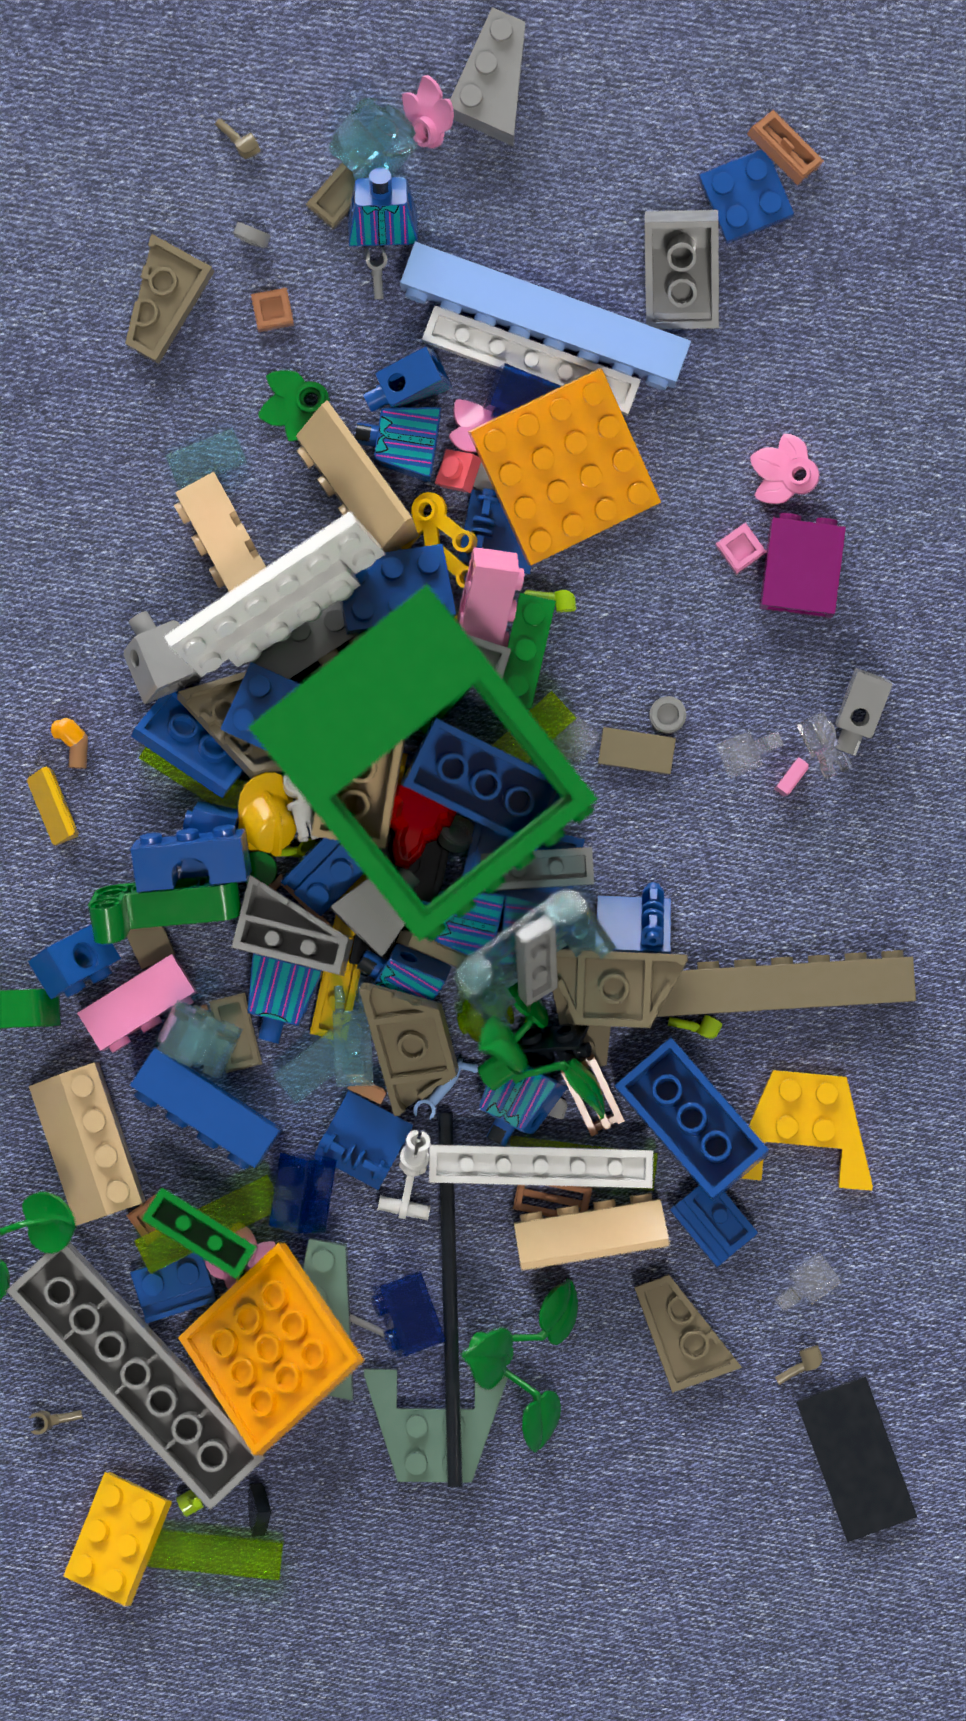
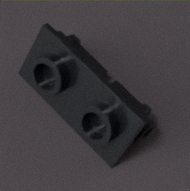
[517,1023,591,1065]

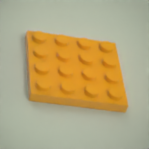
[468,368,661,566]
[178,1243,365,1456]

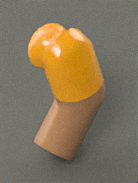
[51,718,88,769]

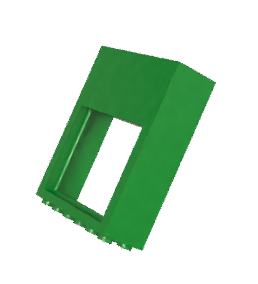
[248,584,598,942]

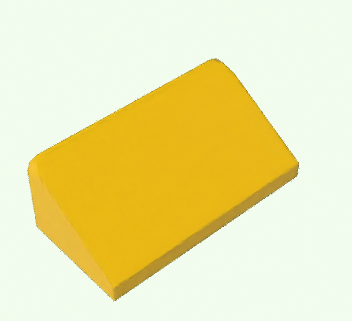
[27,766,79,845]

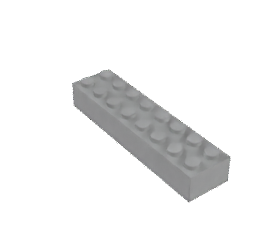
[6,1242,268,1510]

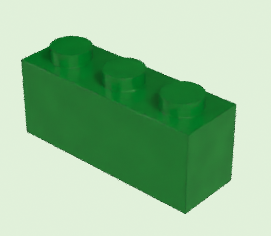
[502,593,556,713]
[141,1187,257,1281]

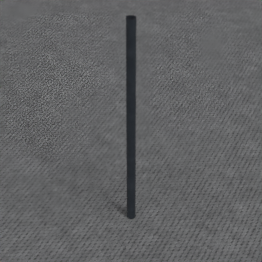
[438,1113,463,1487]

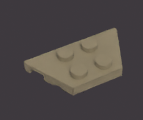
[556,949,688,1028]
[359,982,459,1116]

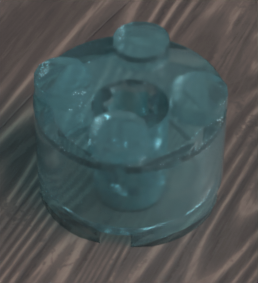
[329,98,417,180]
[154,1000,243,1078]

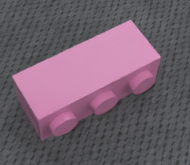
[457,547,524,647]
[77,954,198,1053]

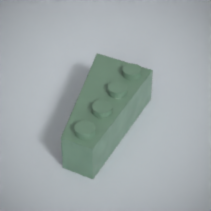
[303,1237,354,1401]

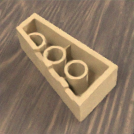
[174,472,266,592]

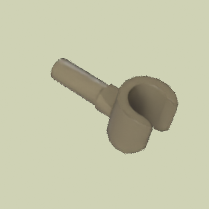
[215,118,261,159]
[775,1345,822,1385]
[29,1410,83,1435]

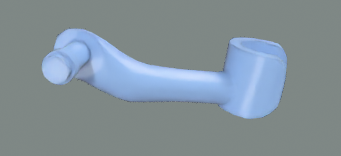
[413,1058,479,1120]

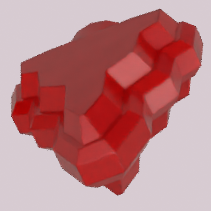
[390,785,457,869]

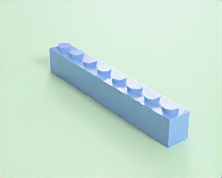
[400,242,691,390]

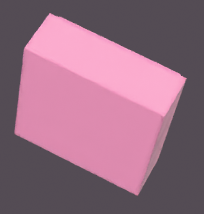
[715,522,767,575]
[774,757,809,797]

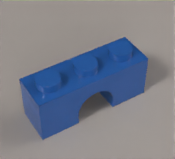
[130,825,252,892]

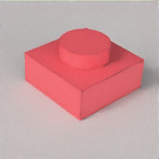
[435,449,481,493]

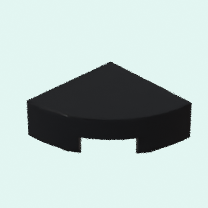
[248,1483,271,1537]

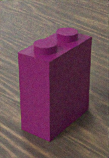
[759,513,846,618]

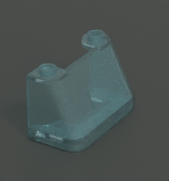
[455,889,616,1027]

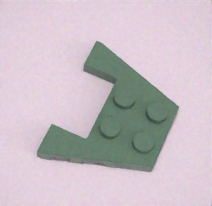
[364,1368,508,1483]

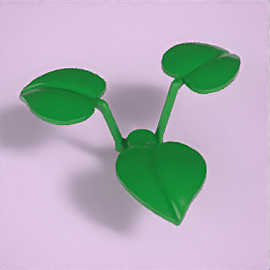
[478,975,605,1120]
[0,1192,76,1300]
[461,1278,578,1453]

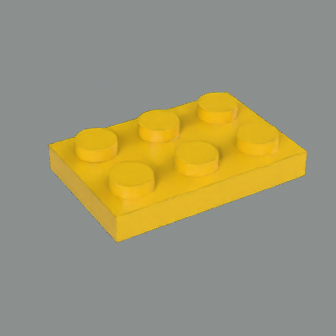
[63,1472,172,1606]

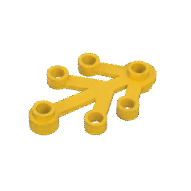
[401,492,478,621]

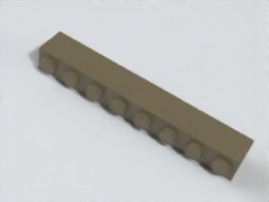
[657,950,916,1017]

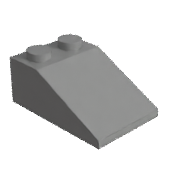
[645,210,719,329]

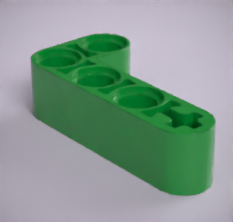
[88,876,241,944]
[0,989,61,1029]

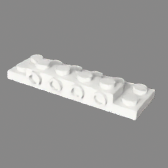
[164,512,385,677]

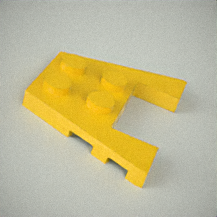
[741,1070,873,1191]

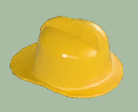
[238,772,296,857]

